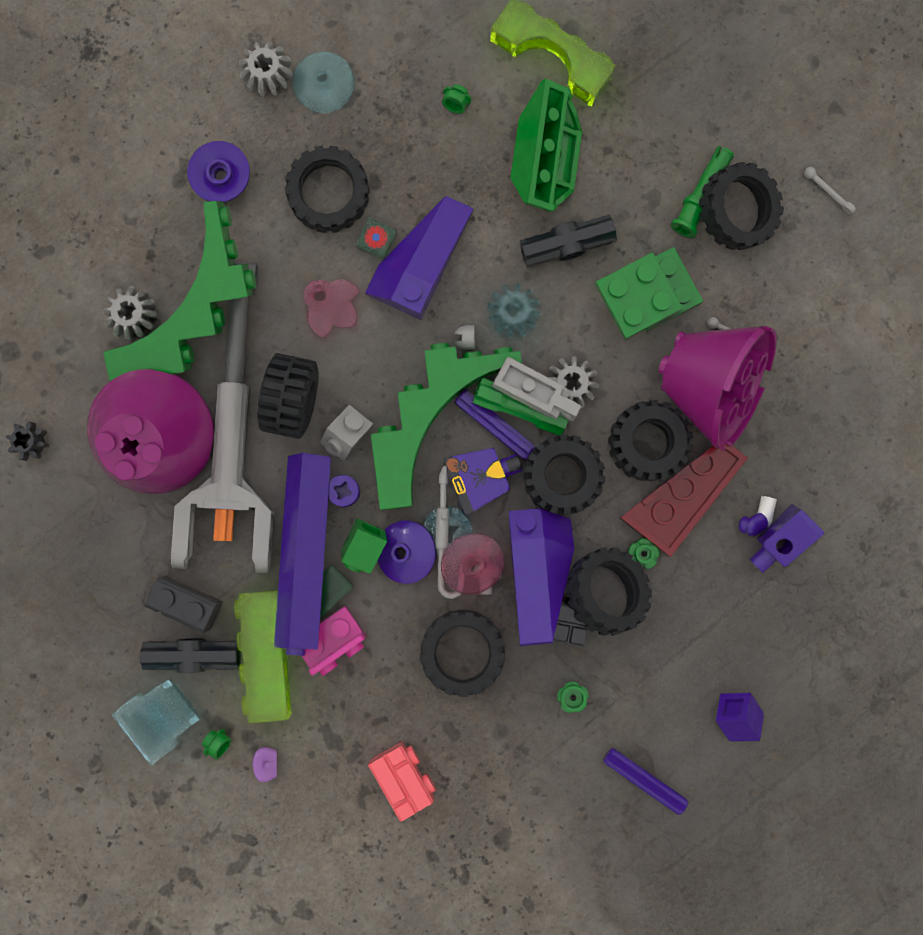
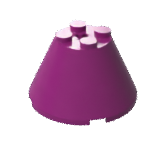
[659,326,777,450]
[87,369,214,494]

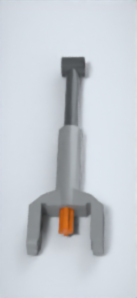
[171,261,274,574]

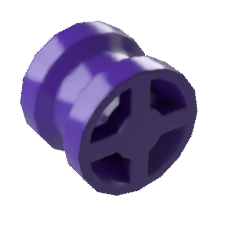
[328,475,361,507]

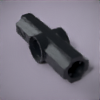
[520,214,617,268]
[140,638,241,673]

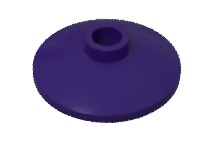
[187,141,250,203]
[377,520,436,584]

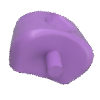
[252,747,277,782]

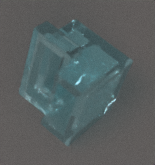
[111,679,202,766]

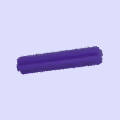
[455,390,535,460]
[603,748,689,815]

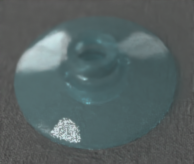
[293,52,354,113]

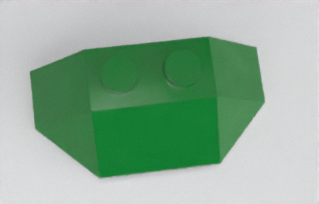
[510,78,582,212]

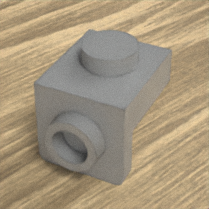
[320,405,373,461]

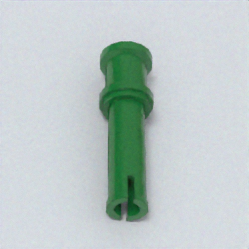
[670,146,734,238]

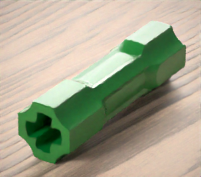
[472,378,569,436]

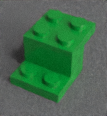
[595,247,703,340]

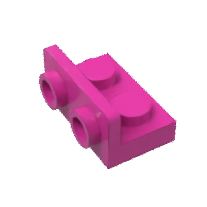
[301,606,367,676]

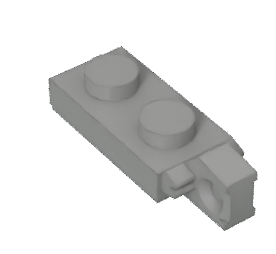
[492,357,582,422]

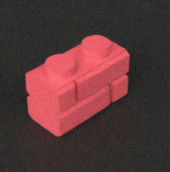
[368,741,436,822]

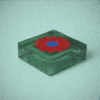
[356,217,397,260]

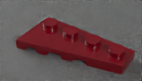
[619,444,748,557]

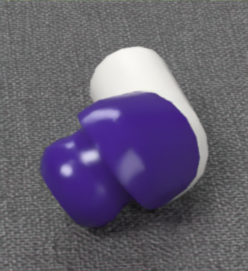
[738,496,777,536]

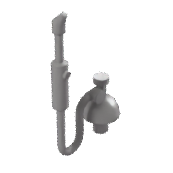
[436,466,502,599]

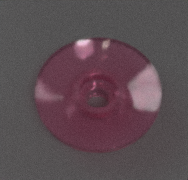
[441,533,504,595]

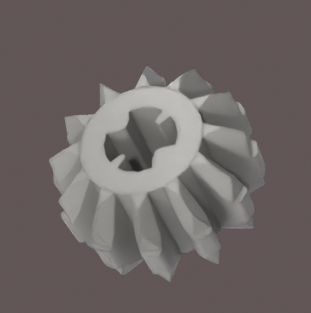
[239,40,292,97]
[102,286,159,341]
[548,356,599,408]

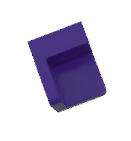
[716,693,764,742]

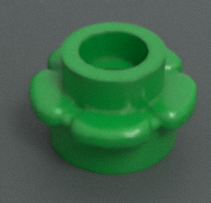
[442,84,472,114]
[628,538,660,569]
[557,681,589,713]
[202,729,232,760]

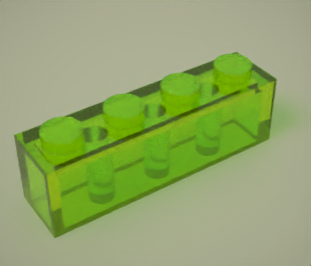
[234,589,292,723]

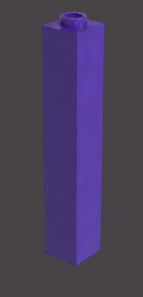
[274,453,331,656]

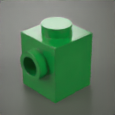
[340,518,387,574]

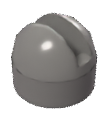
[454,325,475,350]

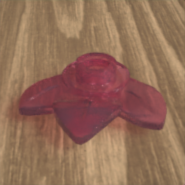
[304,279,359,338]

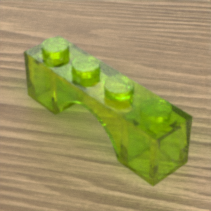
[490,0,616,107]

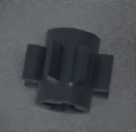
[6,421,49,461]

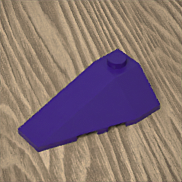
[365,196,474,320]
[508,509,574,646]

